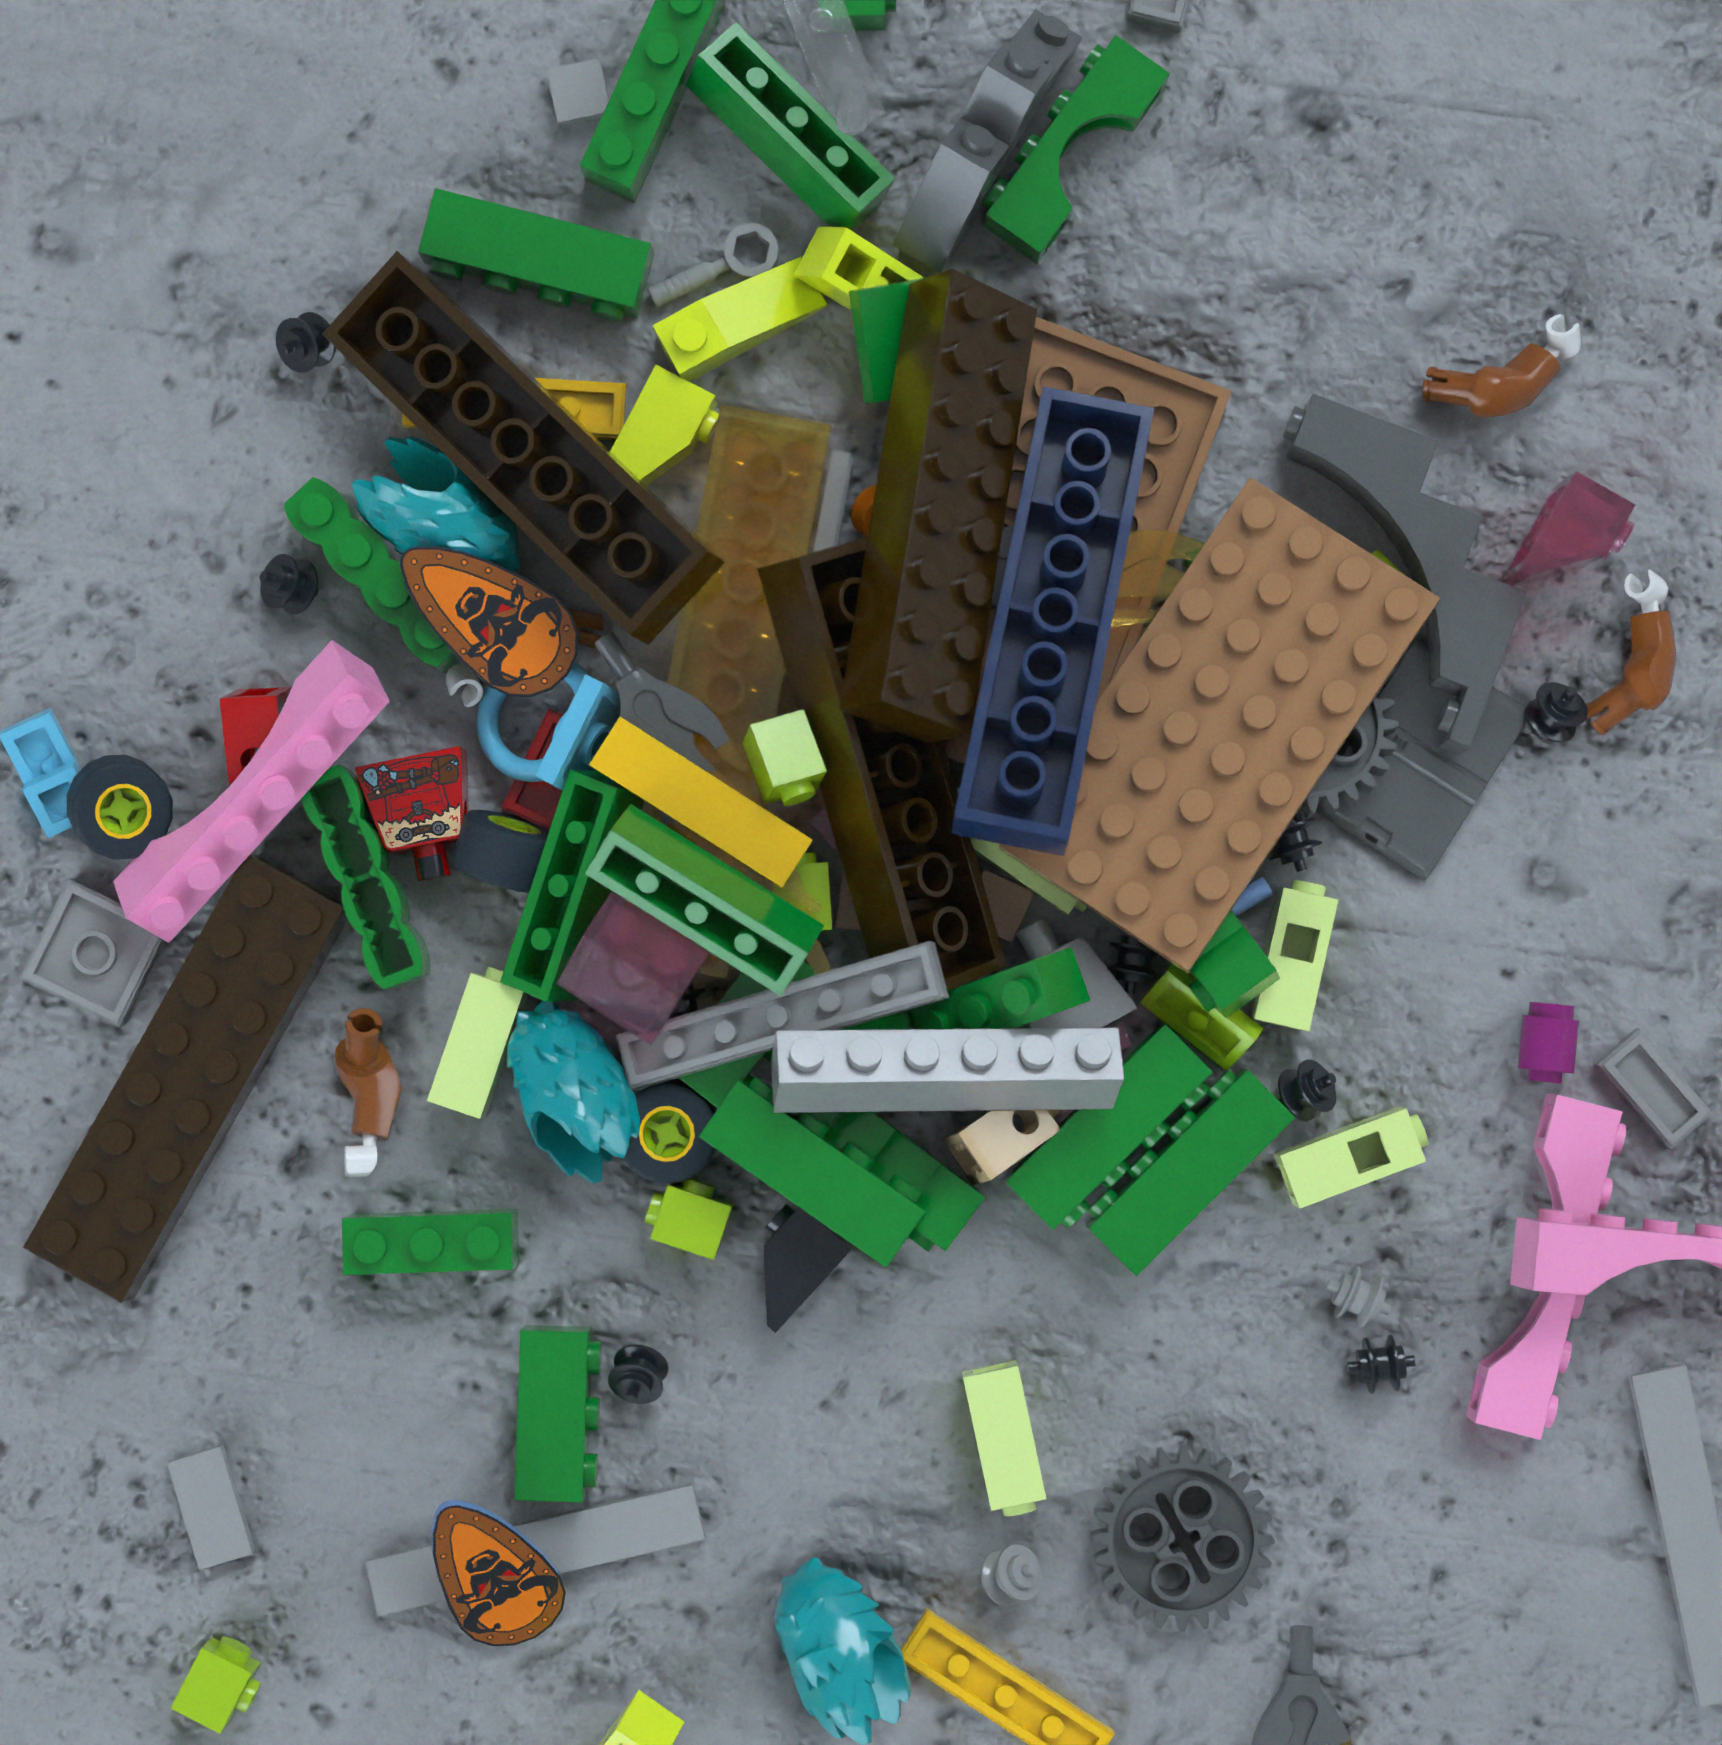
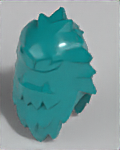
[352,436,521,571]
[507,1001,640,1184]
[774,1557,911,1745]

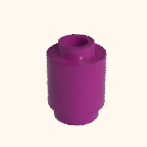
[1517,1002,1579,1084]

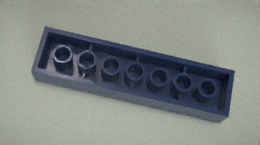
[951,386,1154,857]

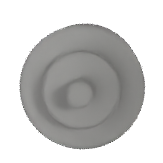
[1326,1265,1392,1328]
[981,1544,1042,1606]

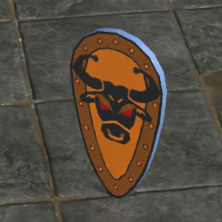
[400,546,578,697]
[431,1500,566,1646]

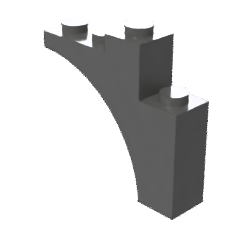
[892,9,1083,273]

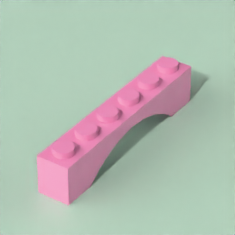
[113,640,390,943]
[1465,1093,1626,1440]
[1510,1208,1722,1295]

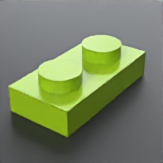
[1140,964,1263,1070]

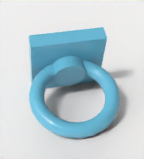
[476,661,621,791]

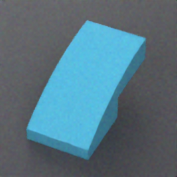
[0,707,81,838]

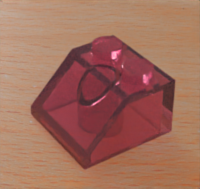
[1501,471,1636,587]
[556,891,712,1046]

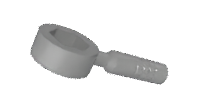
[648,222,779,308]

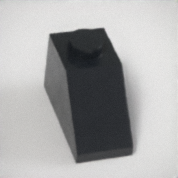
[764,1203,852,1333]

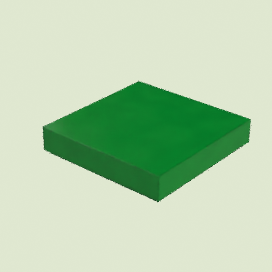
[849,276,930,403]

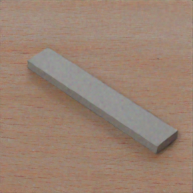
[616,941,949,1090]
[1628,1363,1722,1708]
[365,1482,706,1617]

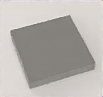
[19,879,165,1027]

